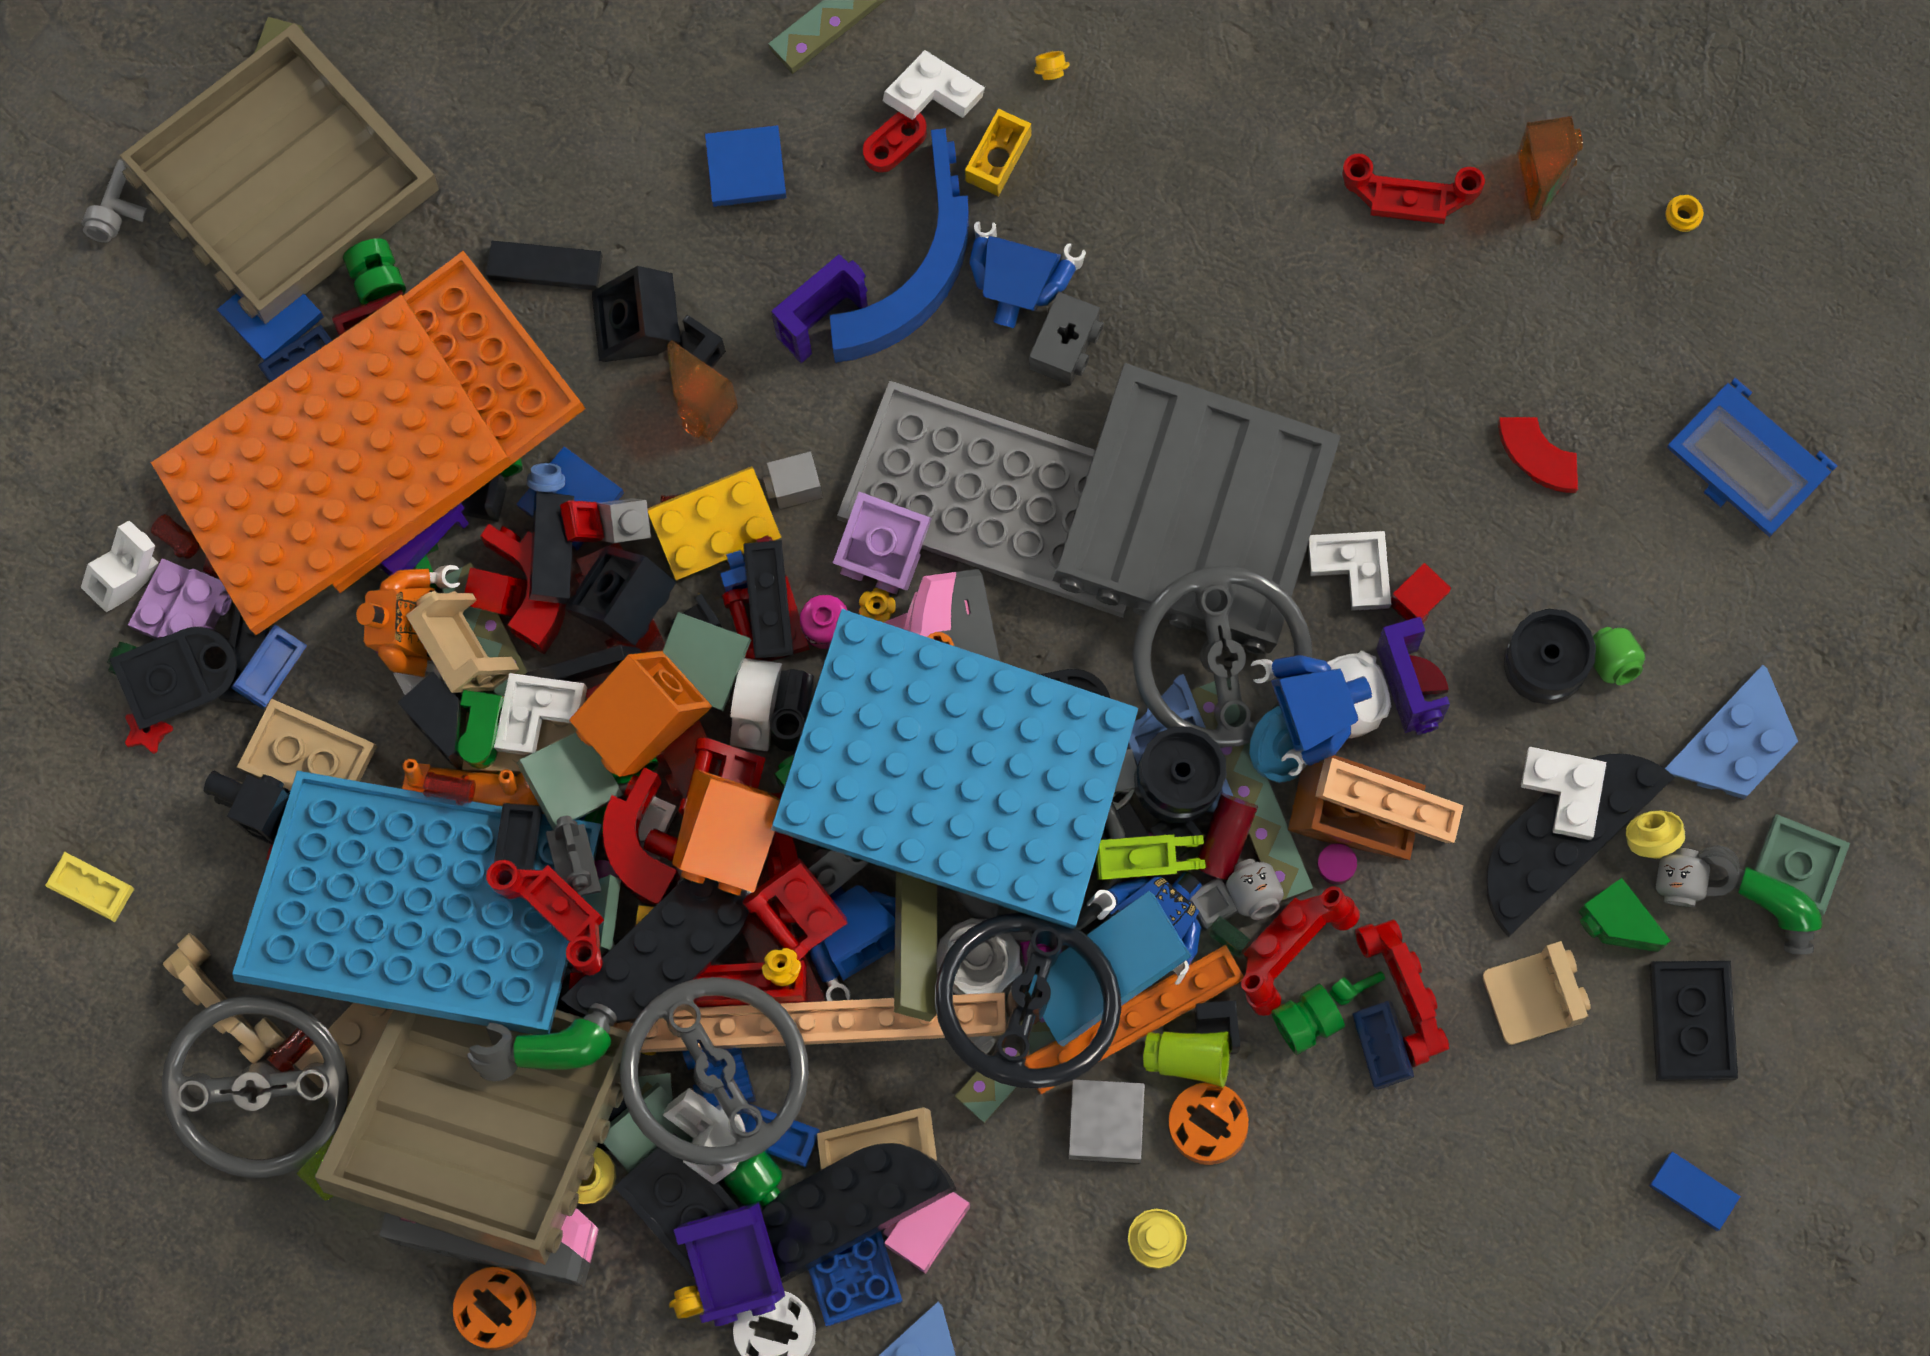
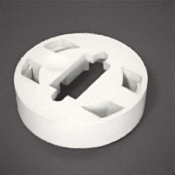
[733,1291,816,1356]

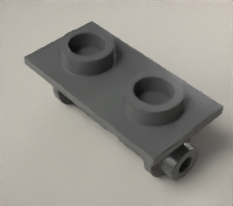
[546,816,601,896]

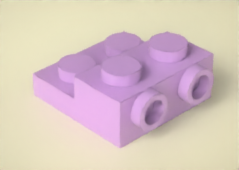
[833,492,932,595]
[128,558,232,640]

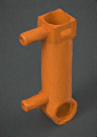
[402,759,544,814]

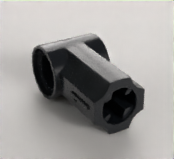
[770,669,814,751]

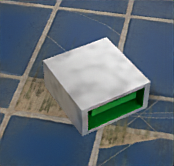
[1069,1080,1145,1163]

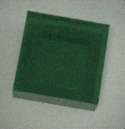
[1210,916,1251,957]

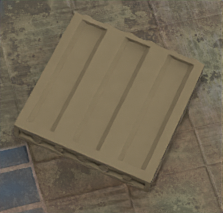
[120,23,439,324]
[315,1009,640,1265]

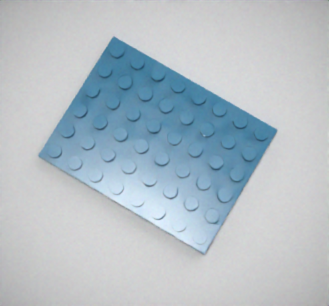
[771,609,1138,929]
[232,771,602,1035]

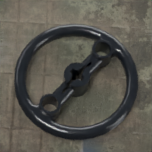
[935,913,1121,1089]

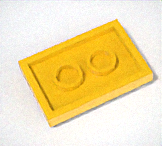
[647,466,781,580]

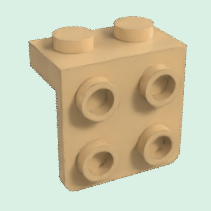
[1483,941,1591,1045]

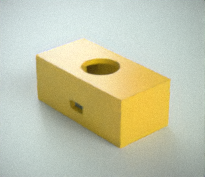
[965,108,1031,197]

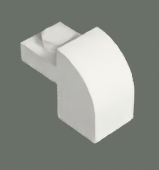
[81,521,159,612]
[730,658,782,751]
[663,1088,746,1185]

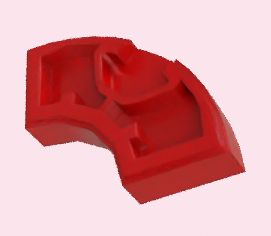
[1498,417,1578,493]

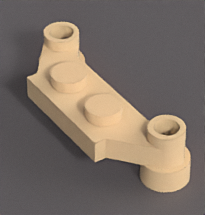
[163,933,286,1064]

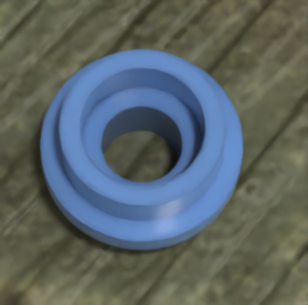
[527,463,565,493]

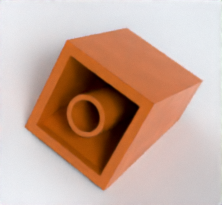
[569,651,712,777]
[672,769,780,895]

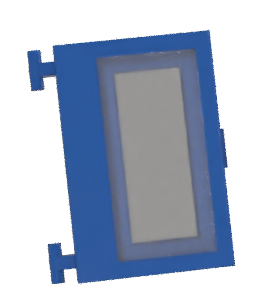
[1667,378,1837,537]

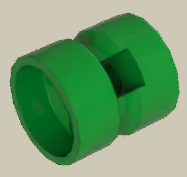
[343,238,406,305]
[1271,983,1345,1055]

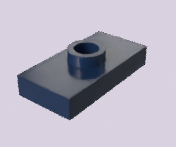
[258,325,332,382]
[1352,1001,1414,1090]

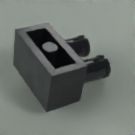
[204,770,290,845]

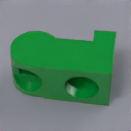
[458,690,504,769]

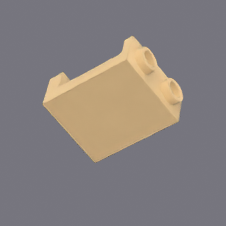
[406,591,519,693]

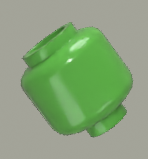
[1593,627,1645,685]

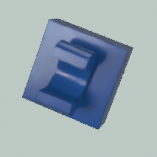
[720,550,747,592]

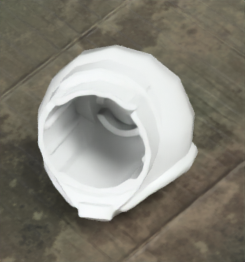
[1327,650,1391,738]
[937,918,1022,995]

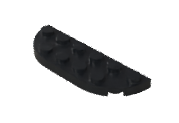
[1486,753,1675,937]
[561,878,751,1024]
[762,1143,957,1283]

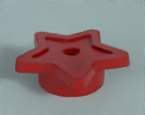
[125,714,173,754]

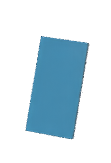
[1028,891,1192,1047]

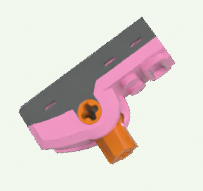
[904,569,1000,661]
[379,1209,599,1287]

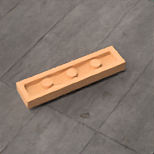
[1315,758,1463,843]

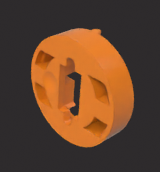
[1169,1082,1248,1165]
[453,1267,536,1350]

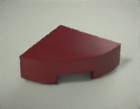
[1409,655,1449,695]

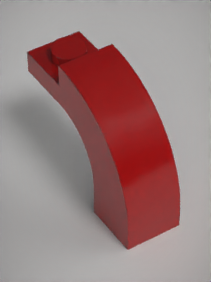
[480,524,566,654]
[603,767,681,907]

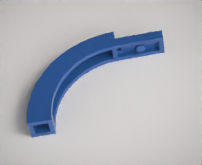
[830,128,969,363]

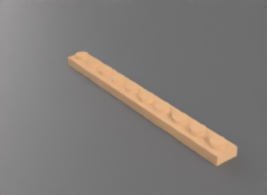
[612,992,1007,1053]

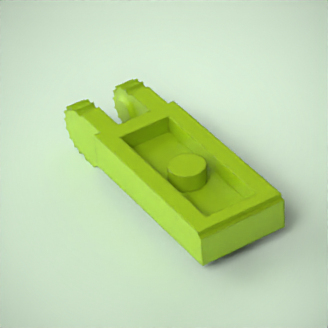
[1096,834,1206,880]

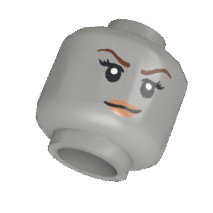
[1656,848,1710,907]
[1226,859,1284,920]

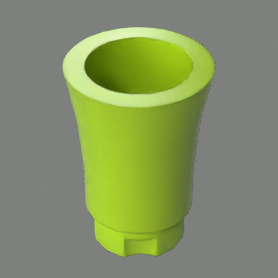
[1143,1032,1230,1087]

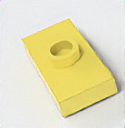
[45,852,135,922]

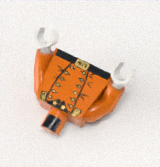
[356,565,460,680]

